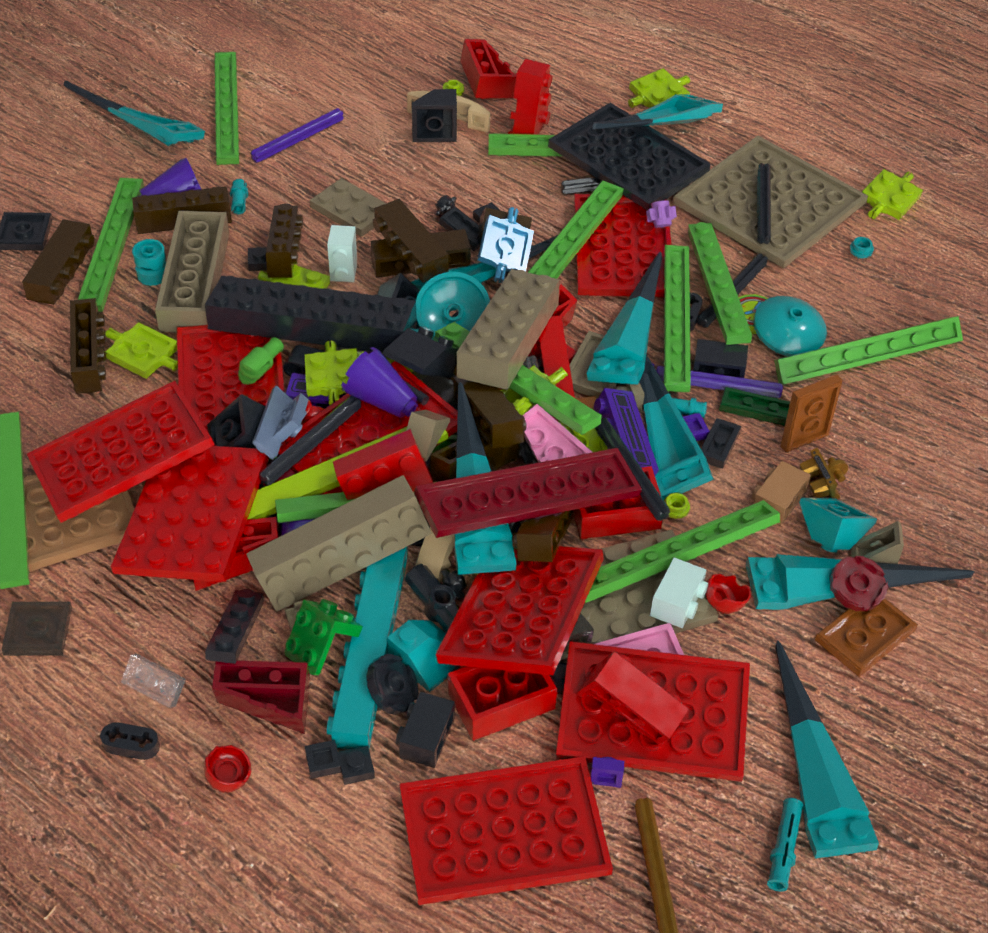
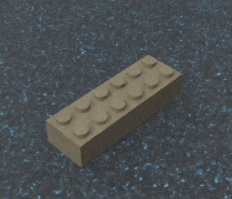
[155,211,229,332]
[457,269,560,390]
[246,475,432,612]

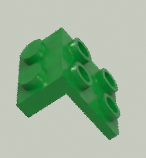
[284,599,363,676]

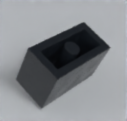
[693,339,748,378]
[396,691,455,768]

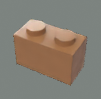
[751,461,811,526]

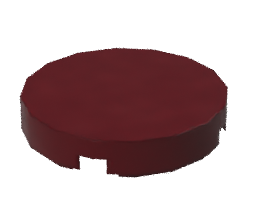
[830,556,888,611]

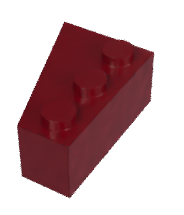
[212,660,310,734]

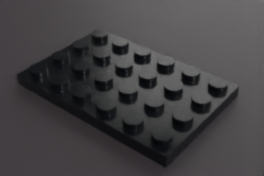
[548,103,711,211]

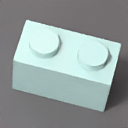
[327,225,357,282]
[650,558,708,628]

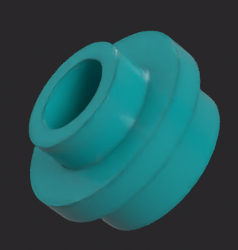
[849,237,874,258]

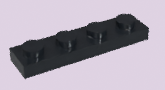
[205,589,264,664]

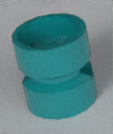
[132,239,166,286]

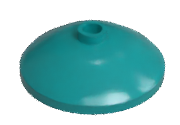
[416,272,490,336]
[753,296,827,356]

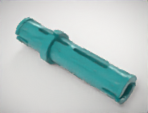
[767,798,804,892]

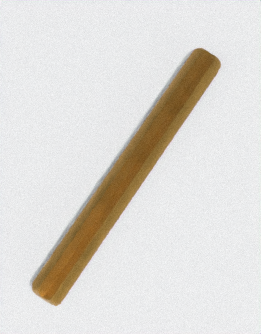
[635,797,679,933]

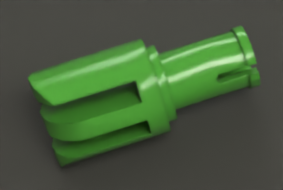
[238,337,284,385]

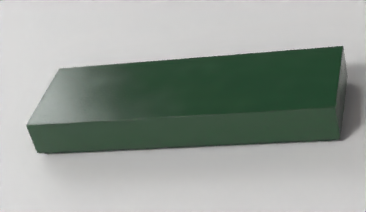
[719,387,790,426]

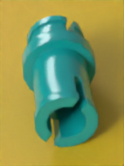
[230,179,249,214]
[672,398,707,418]

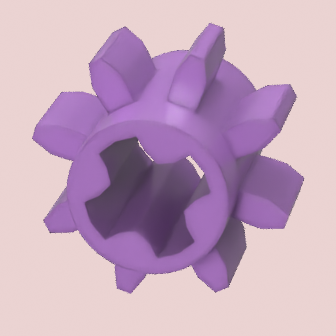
[646,200,677,228]

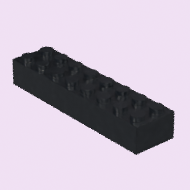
[205,276,417,353]

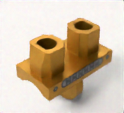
[799,447,848,499]

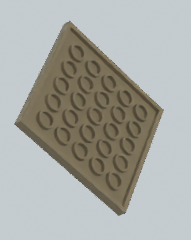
[673,136,868,269]

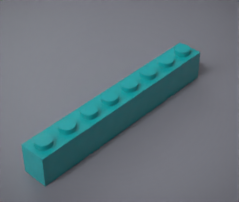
[327,546,408,750]

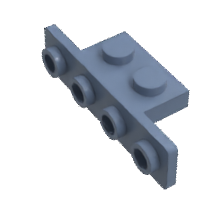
[253,386,308,460]

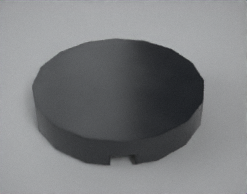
[367,653,419,715]

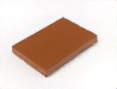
[780,374,843,453]
[815,598,918,677]

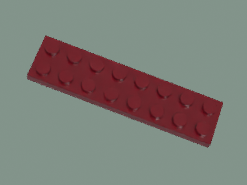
[414,448,642,538]

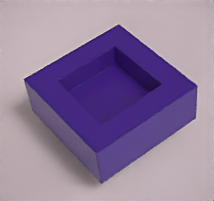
[683,413,710,441]
[591,757,625,788]

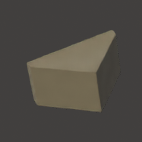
[406,410,450,461]
[851,521,904,564]

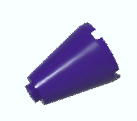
[138,158,201,197]
[341,347,418,418]

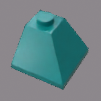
[799,498,877,553]
[387,620,461,693]

